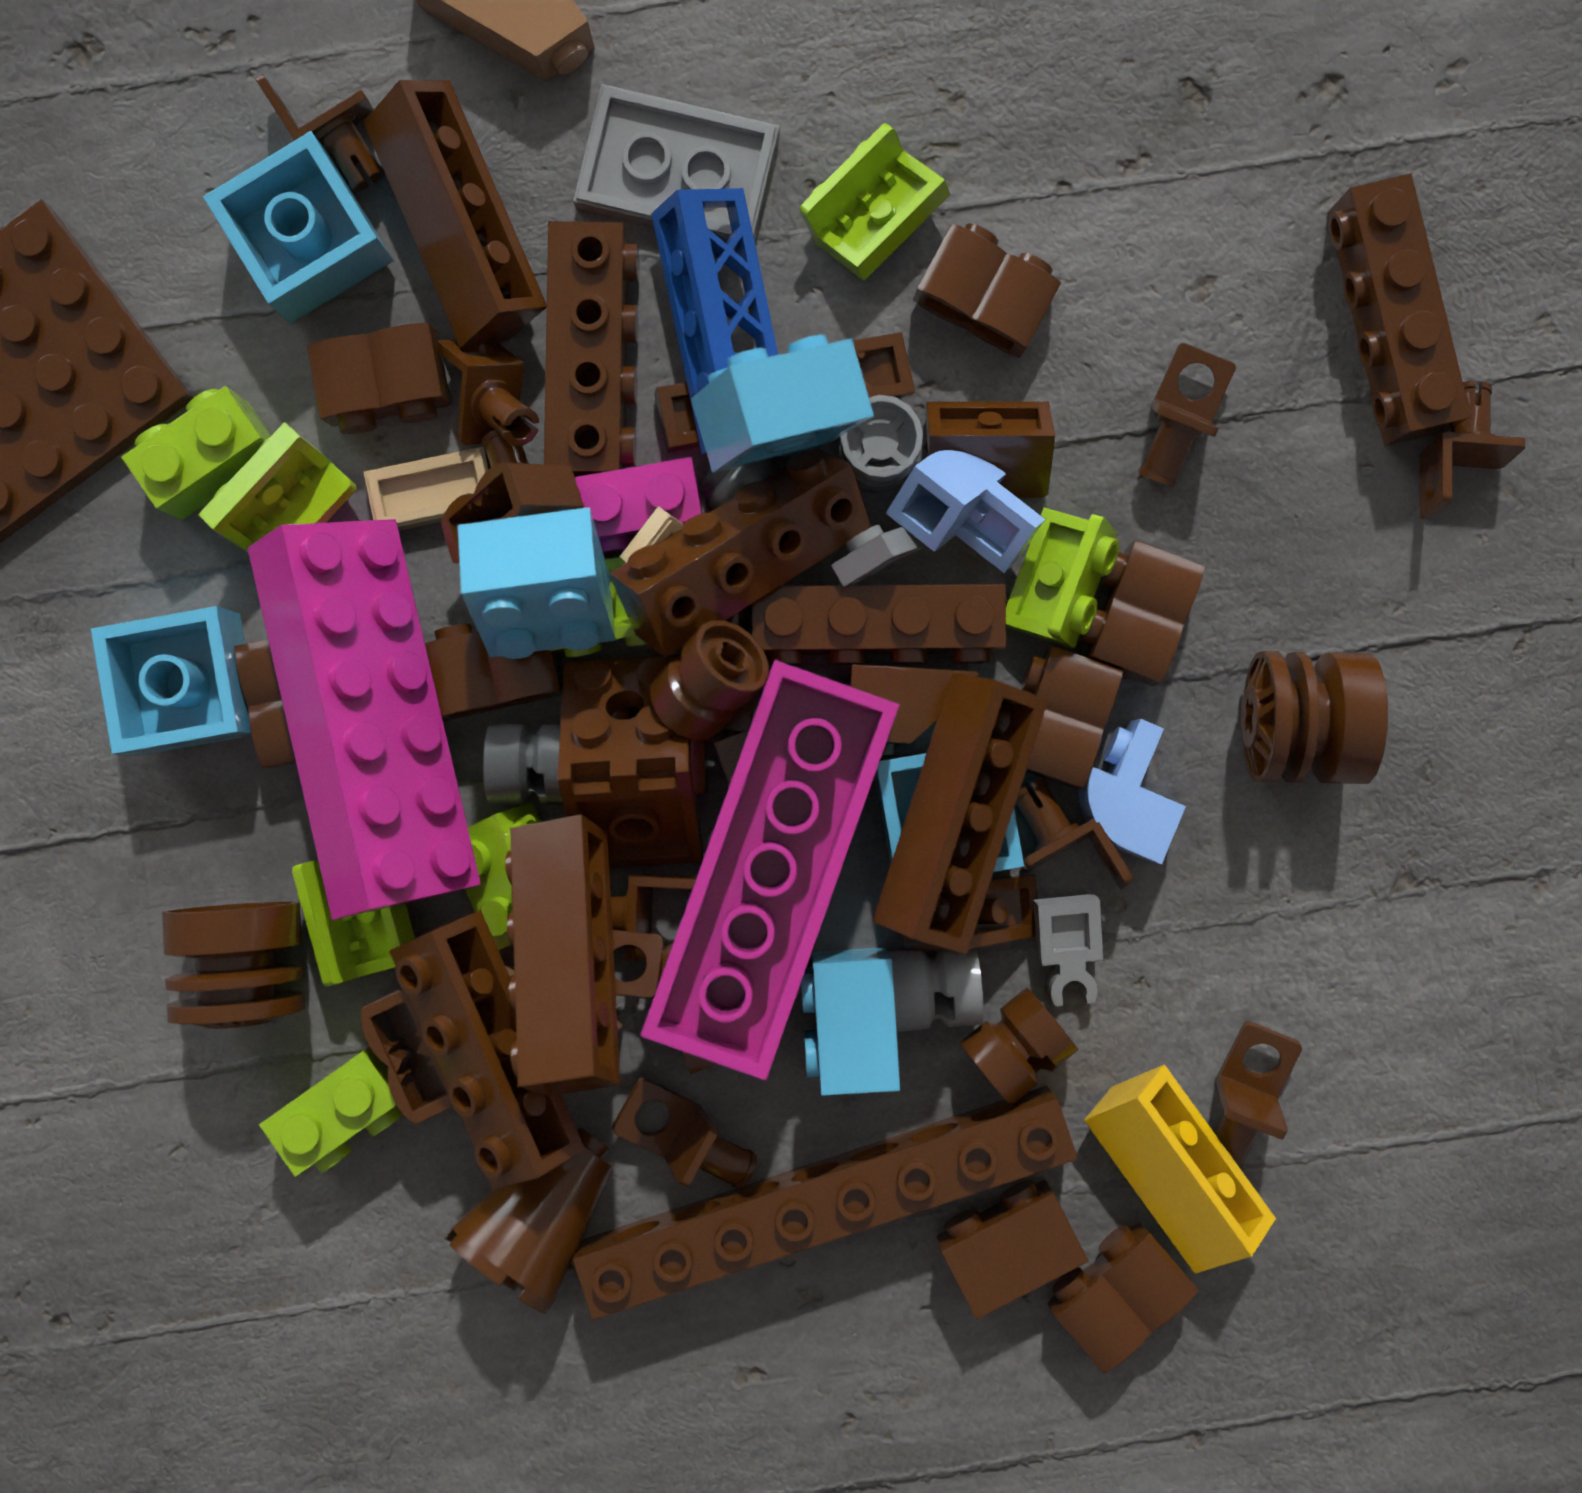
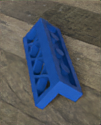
[651,188,778,454]

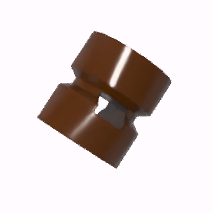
[650,620,769,740]
[959,987,1079,1106]

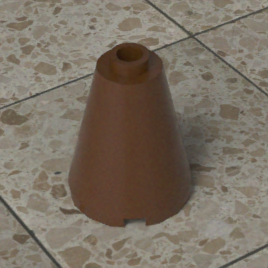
[445,1127,612,1314]

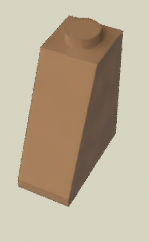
[415,0,595,82]

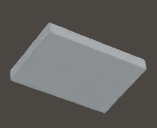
[573,84,780,243]

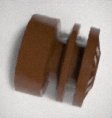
[1241,651,1388,784]
[162,901,306,1029]

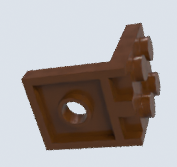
[557,654,703,868]

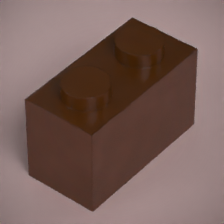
[936,1179,1089,1320]

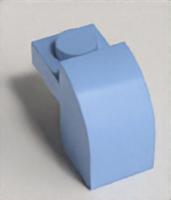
[886,450,1045,573]
[1078,719,1186,864]

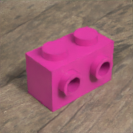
[575,457,703,556]

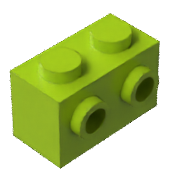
[121,385,272,520]
[259,1047,403,1177]

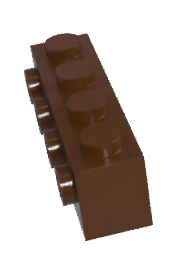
[363,80,547,347]
[1327,173,1471,447]
[544,221,640,477]
[609,448,871,658]
[752,584,1006,666]
[872,673,1049,954]
[505,814,620,1096]
[389,910,585,1190]

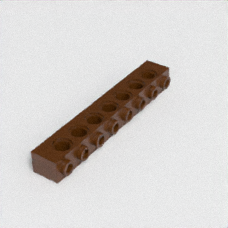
[573,1086,1078,1320]

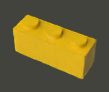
[1084,1064,1276,1274]

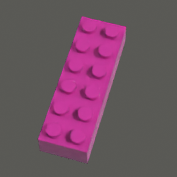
[247,519,481,920]
[641,660,899,1081]

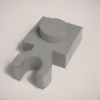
[831,525,926,587]
[1033,894,1103,1007]

